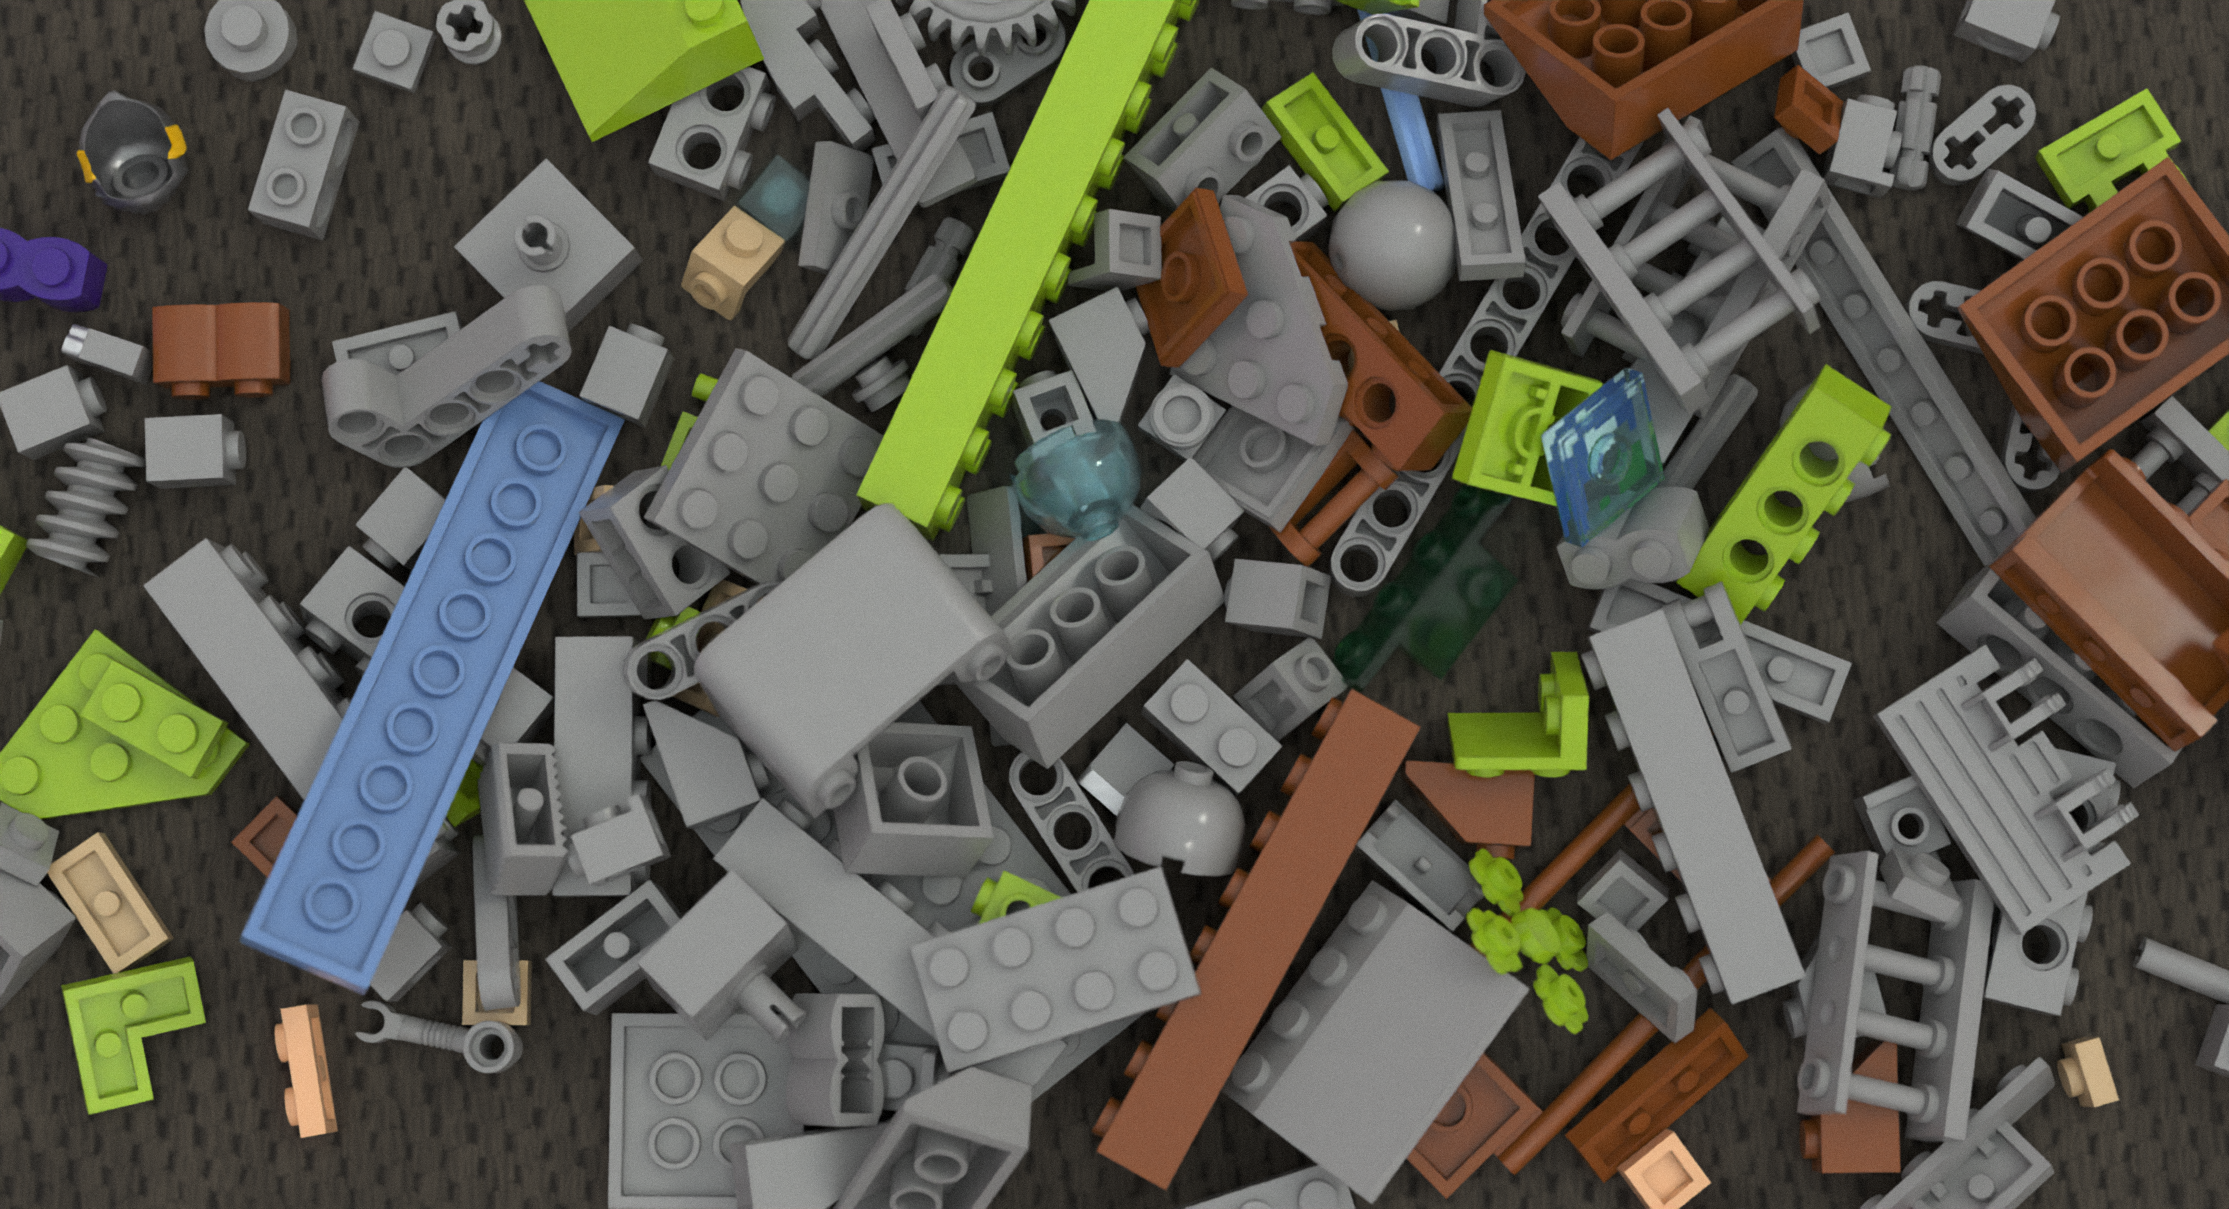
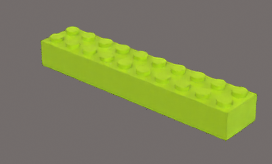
[856,0,1200,541]

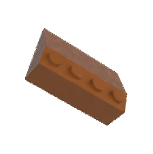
[1484,0,1804,160]
[1957,157,2229,473]

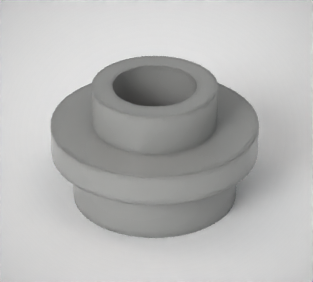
[852,355,910,412]

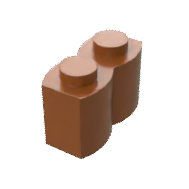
[152,302,290,400]

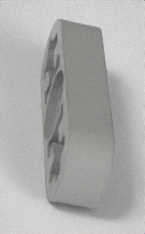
[473,834,521,1011]

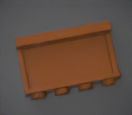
[1989,449,2229,752]

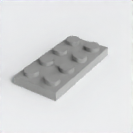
[910,867,1202,1074]

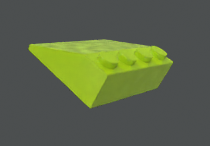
[524,0,764,142]

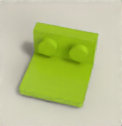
[1448,652,1589,777]

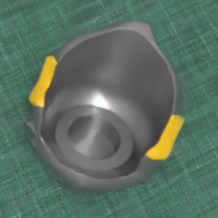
[76,90,188,215]

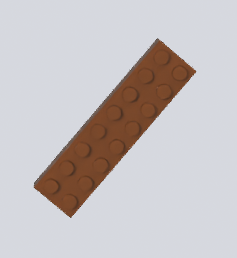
[1092,689,1421,1190]

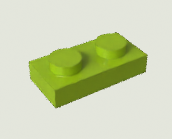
[1261,72,1389,212]
[79,659,229,779]

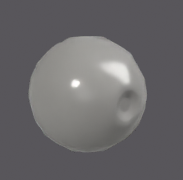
[1328,180,1457,311]

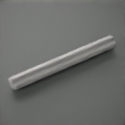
[787,86,976,360]

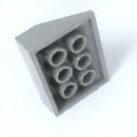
[1221,880,1529,1204]

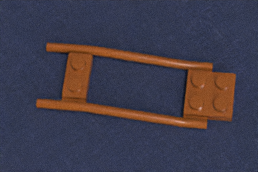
[1406,728,1835,1199]

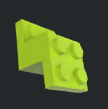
[1452,350,1603,507]

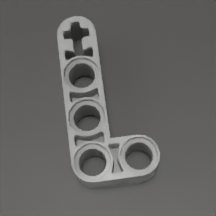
[321,285,572,468]

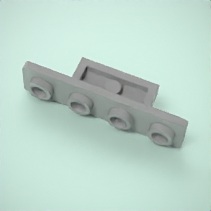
[820,0,977,208]
[937,486,1027,746]
[1859,1057,2055,1209]

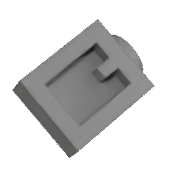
[1234,637,1348,742]
[877,1041,955,1111]

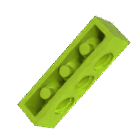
[1676,364,1892,625]

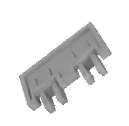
[1873,644,2139,935]

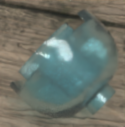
[1009,419,1141,541]

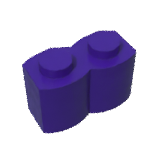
[0,228,108,312]

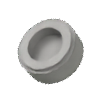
[1150,383,1214,450]

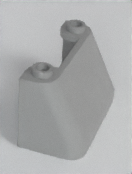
[694,503,1013,819]

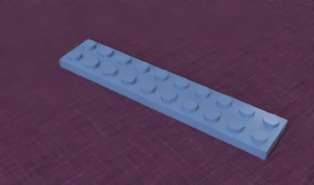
[240,381,625,995]

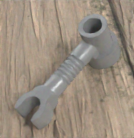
[355,1001,523,1073]

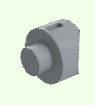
[204,0,298,82]

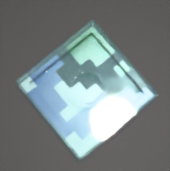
[1541,367,1665,547]

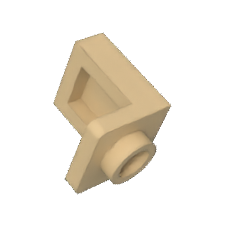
[681,205,786,320]

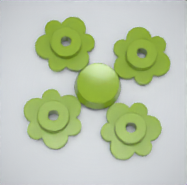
[1466,848,1588,1034]

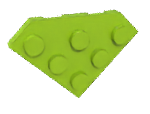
[0,629,250,820]

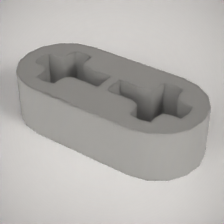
[1927,84,2036,186]

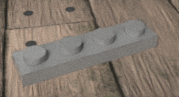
[1587,578,1852,724]

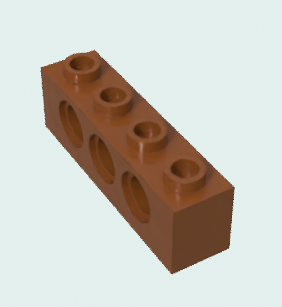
[1290,241,1473,471]

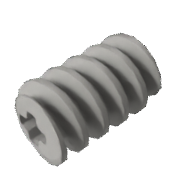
[25,436,146,578]

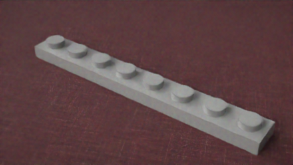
[1731,127,2036,566]

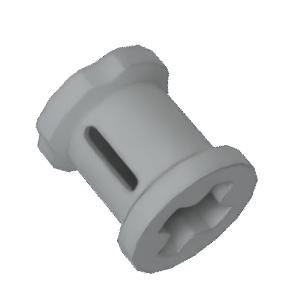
[436,0,502,64]

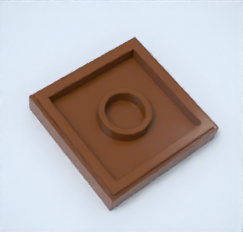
[1136,188,1248,368]

